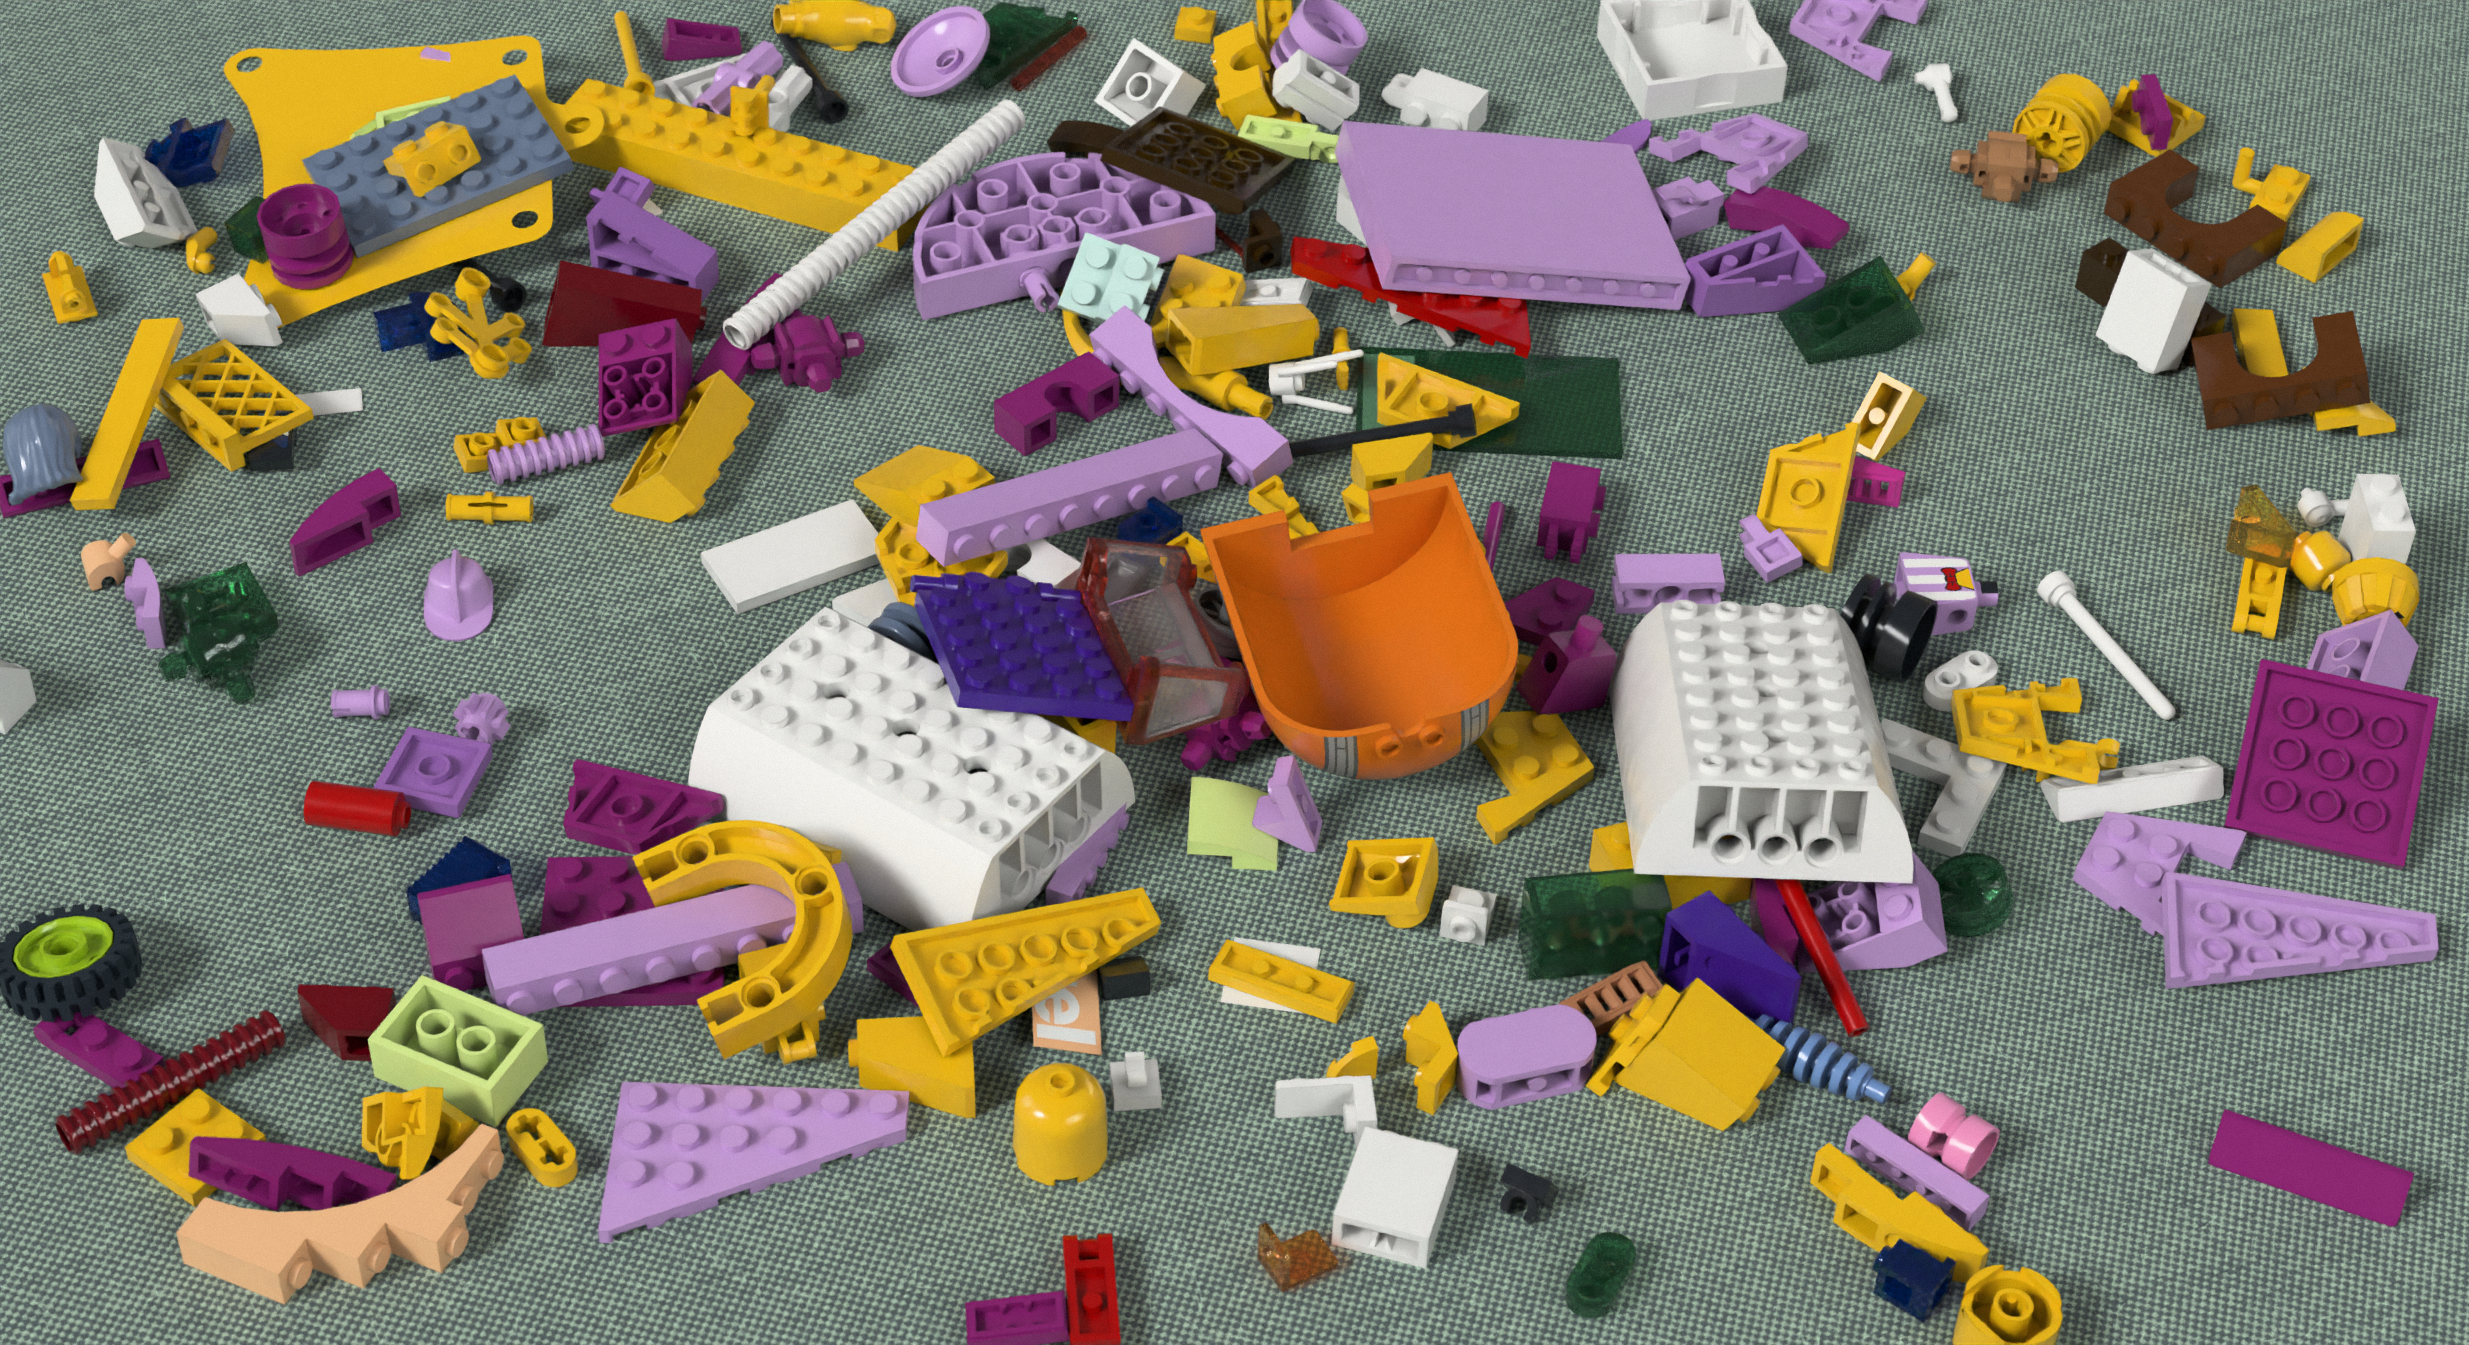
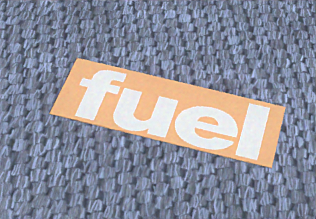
[1032,969,1102,1055]

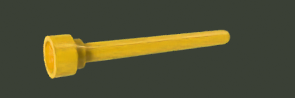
[614,11,655,96]

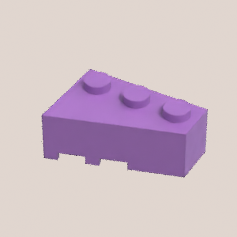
[586,190,719,303]
[1684,224,1827,317]

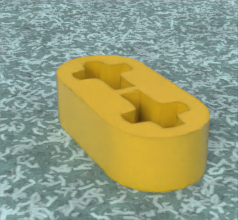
[506,1108,578,1187]

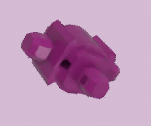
[751,310,864,393]
[1171,668,1273,771]

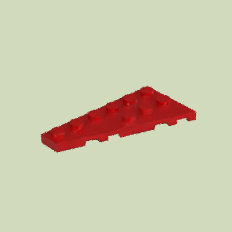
[1291,236,1531,359]

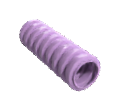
[487,424,605,485]

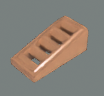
[1559,960,1663,1036]

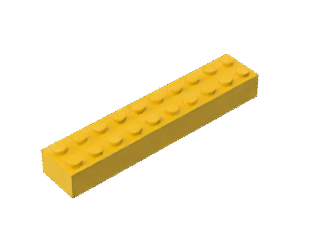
[565,78,930,252]

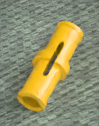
[446,491,534,525]

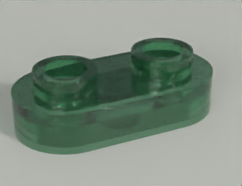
[1565,1232,1636,1319]

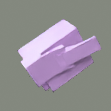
[1652,177,1725,240]

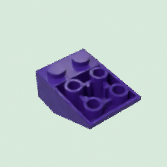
[1657,890,1802,1026]

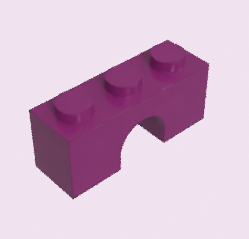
[994,351,1120,456]

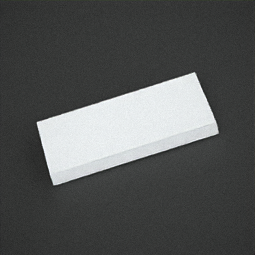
[701,499,880,615]

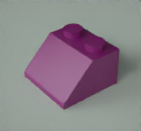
[417,874,524,992]

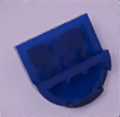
[144,117,235,188]

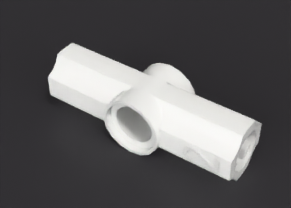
[768,65,812,132]

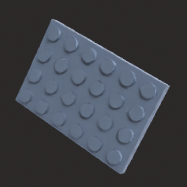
[302,74,574,258]

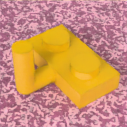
[2232,147,2311,222]

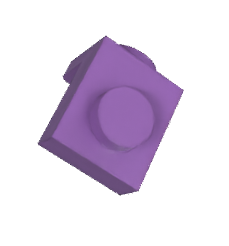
[589,167,656,208]

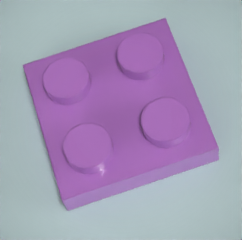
[373,727,493,818]

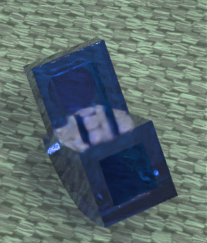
[373,292,467,363]

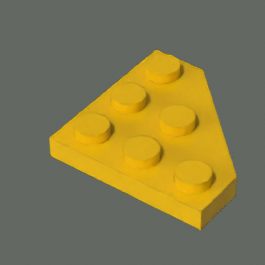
[875,514,1008,607]

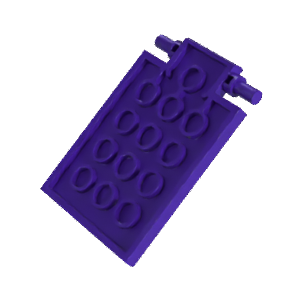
[910,572,1134,722]

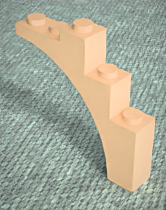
[176,1124,504,1305]

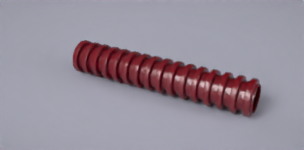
[55,1009,286,1155]

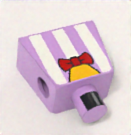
[1894,552,1998,636]

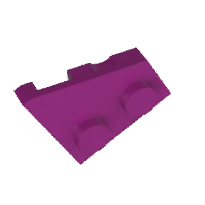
[1504,577,1595,646]

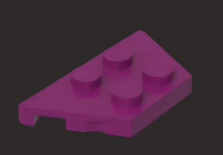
[563,759,725,855]

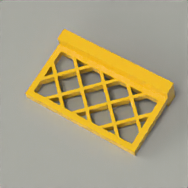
[154,338,314,472]

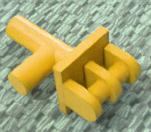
[730,75,775,136]

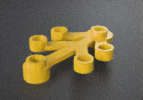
[424,268,532,379]

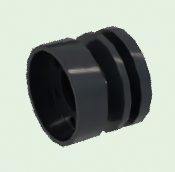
[1840,574,1938,683]

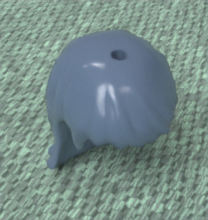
[2,404,83,506]

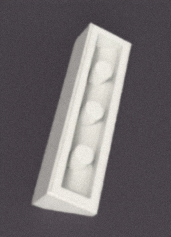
[2040,756,2224,823]

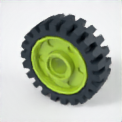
[0,904,143,1023]

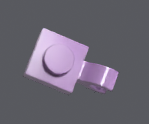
[1739,514,1803,583]

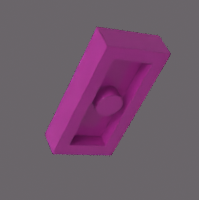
[2132,74,2173,150]

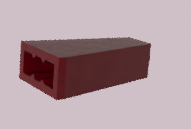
[542,260,707,347]

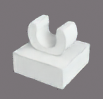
[1110,1051,1162,1111]

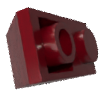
[297,984,396,1061]

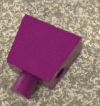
[1516,615,1617,715]

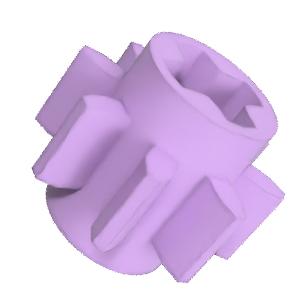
[453,693,511,746]

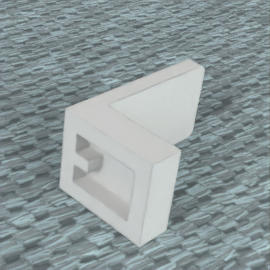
[1274,1076,1377,1150]

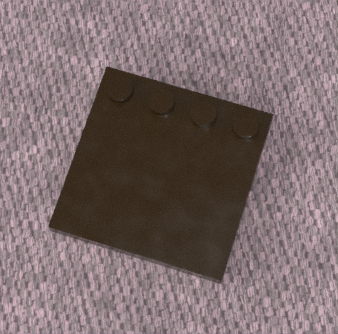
[1100,106,1296,215]

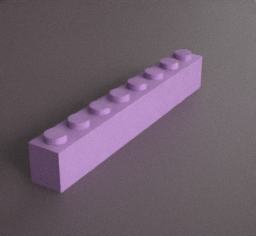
[916,428,1223,567]
[482,861,864,1016]

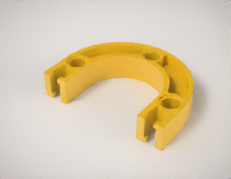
[632,820,852,1060]

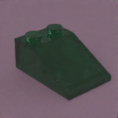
[1777,255,1925,365]

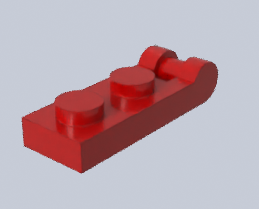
[1062,1233,1121,1345]

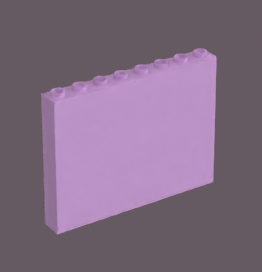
[1335,121,1691,310]

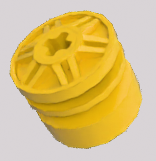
[2012,74,2112,173]

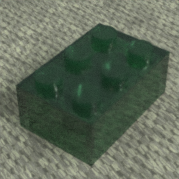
[1518,868,1673,981]

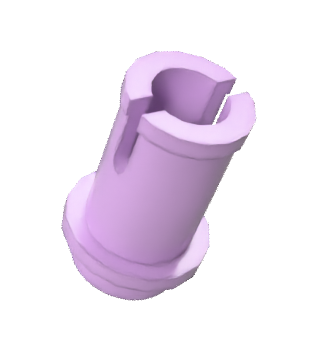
[331,685,390,720]

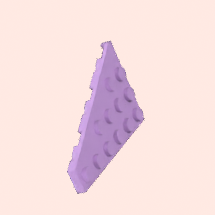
[598,1082,910,1243]

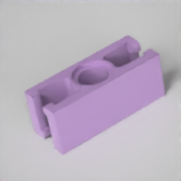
[1611,553,1725,614]

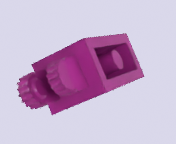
[1536,461,1607,564]

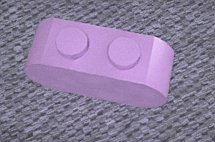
[1455,1004,1596,1110]

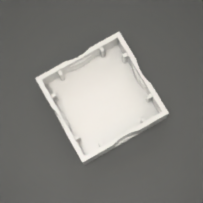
[1597,0,1788,121]

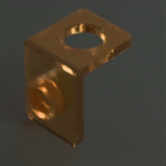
[1257,1222,1338,1293]

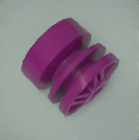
[257,184,354,289]

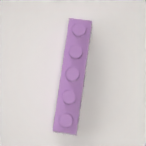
[1046,802,1129,906]
[1844,1115,1990,1232]

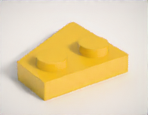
[1586,984,1681,1097]

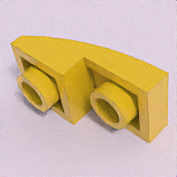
[453,417,547,473]

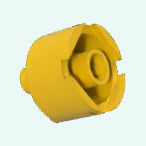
[1952,1265,2062,1345]

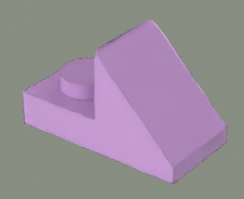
[1252,755,1323,852]

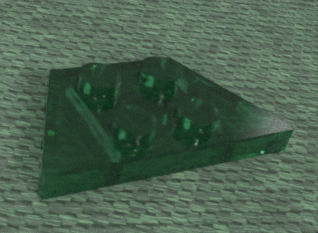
[973,2,1078,91]

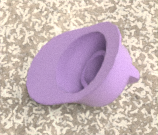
[424,549,494,642]

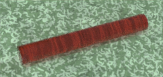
[1011,26,1087,92]

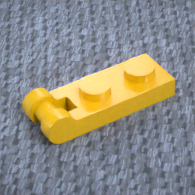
[2231,542,2290,640]

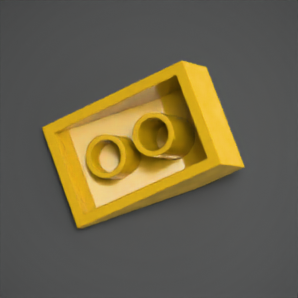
[854,445,995,521]

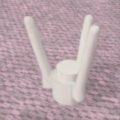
[1269,349,1364,415]

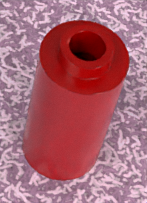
[304,781,412,837]

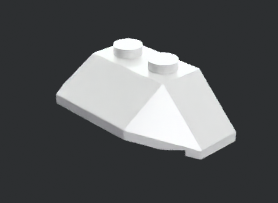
[94,137,198,249]

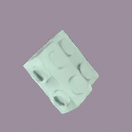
[1057,232,1164,324]

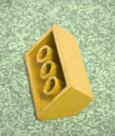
[610,370,755,523]

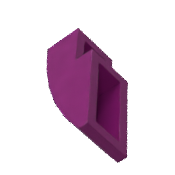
[1724,186,1850,249]
[289,468,401,577]

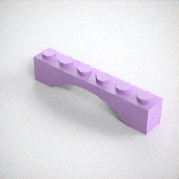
[1089,305,1293,489]

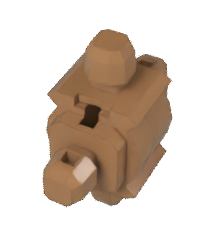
[1950,131,2058,202]

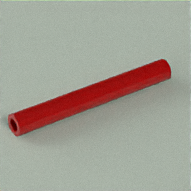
[1774,879,1870,1037]

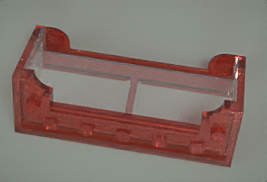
[1074,537,1250,745]

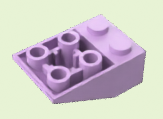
[1794,851,1948,973]

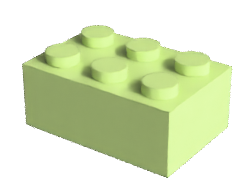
[368,975,548,1127]

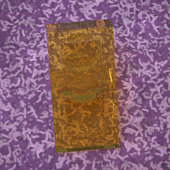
[2226,484,2297,568]

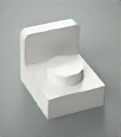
[1440,885,1497,946]

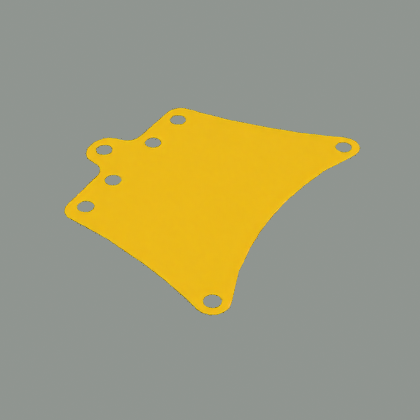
[223,35,605,329]

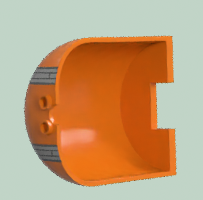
[1200,472,1518,780]

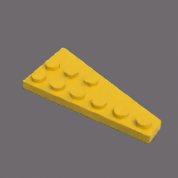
[890,887,1162,1058]

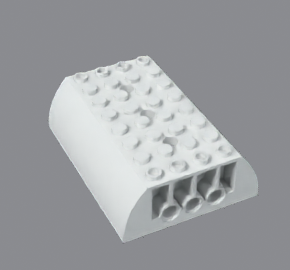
[1609,600,1913,883]
[688,607,1135,932]

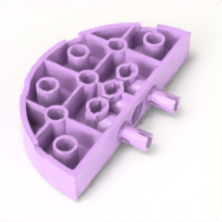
[913,152,1216,320]

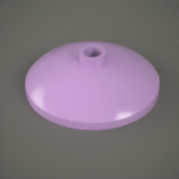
[891,6,990,97]

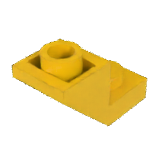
[1402,1000,1458,1115]

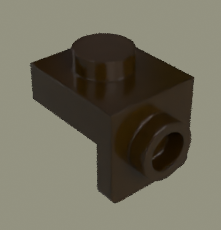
[1243,208,1283,273]

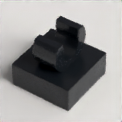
[1500,1163,1559,1224]

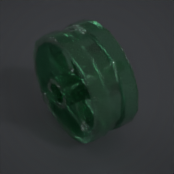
[1932,853,2015,937]

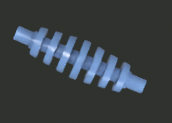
[1746,1014,1892,1104]

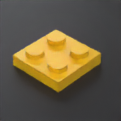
[125,1088,267,1207]

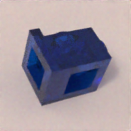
[1117,496,1183,570]
[1873,1239,1956,1323]

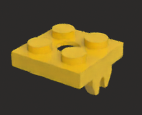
[2107,79,2206,157]

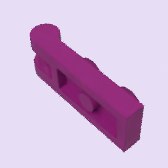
[33,1012,165,1088]

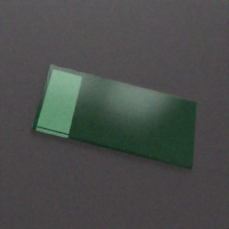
[1356,346,1624,459]

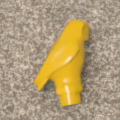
[773,0,897,52]

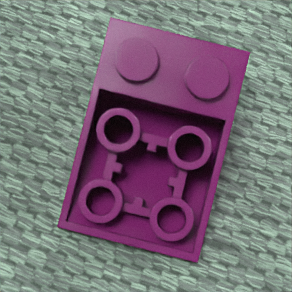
[598,318,693,437]

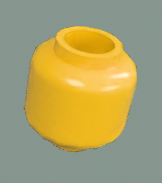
[2288,531,2351,593]

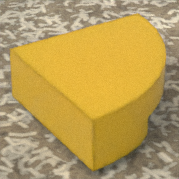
[1326,1036,1378,1080]

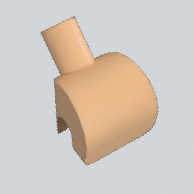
[81,533,136,591]

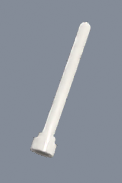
[2037,570,2176,720]

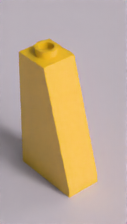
[1165,304,1320,376]

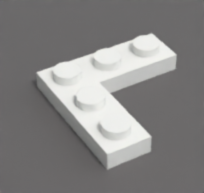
[1880,718,2007,859]

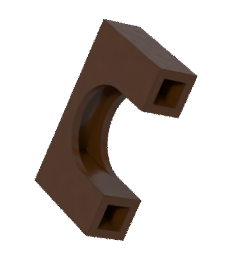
[2104,149,2287,289]
[2191,311,2370,430]

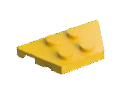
[1150,254,1246,349]
[1377,352,1520,449]
[1756,422,1861,573]

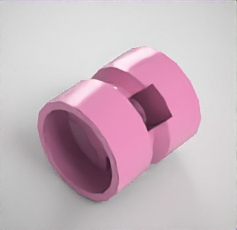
[1908,1092,2000,1181]

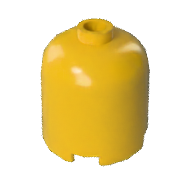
[1013,1063,1108,1186]

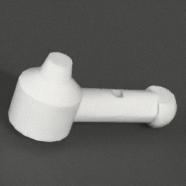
[1914,63,1958,123]
[2297,488,2349,527]

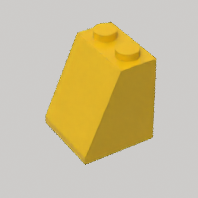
[1613,977,1785,1131]

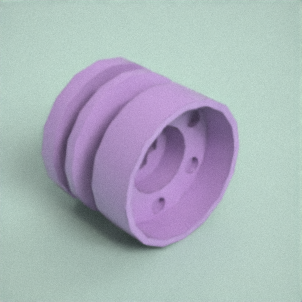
[1270,0,1368,76]

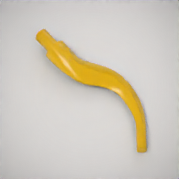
[1060,290,1274,420]

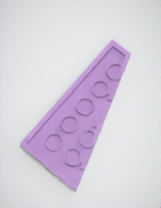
[2161,871,2439,989]

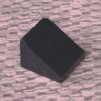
[1097,956,1150,1001]

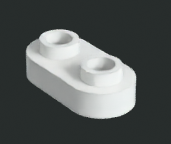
[1922,651,1998,711]

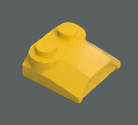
[1329,837,1439,928]

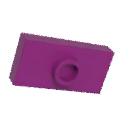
[965,1290,1069,1345]

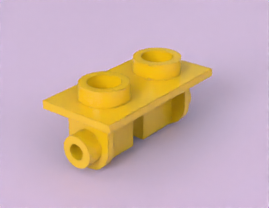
[42,251,98,324]

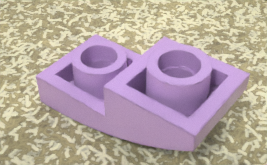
[125,558,167,649]

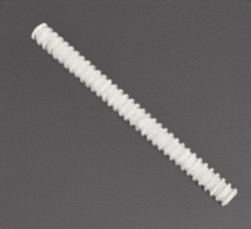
[723,99,1025,350]

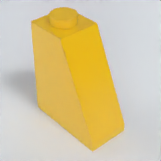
[848,1016,976,1118]

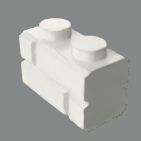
[1272,49,1360,132]

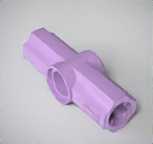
[692,41,783,116]

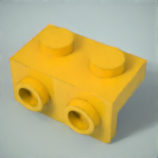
[383,121,481,197]

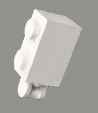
[1382,68,1489,132]

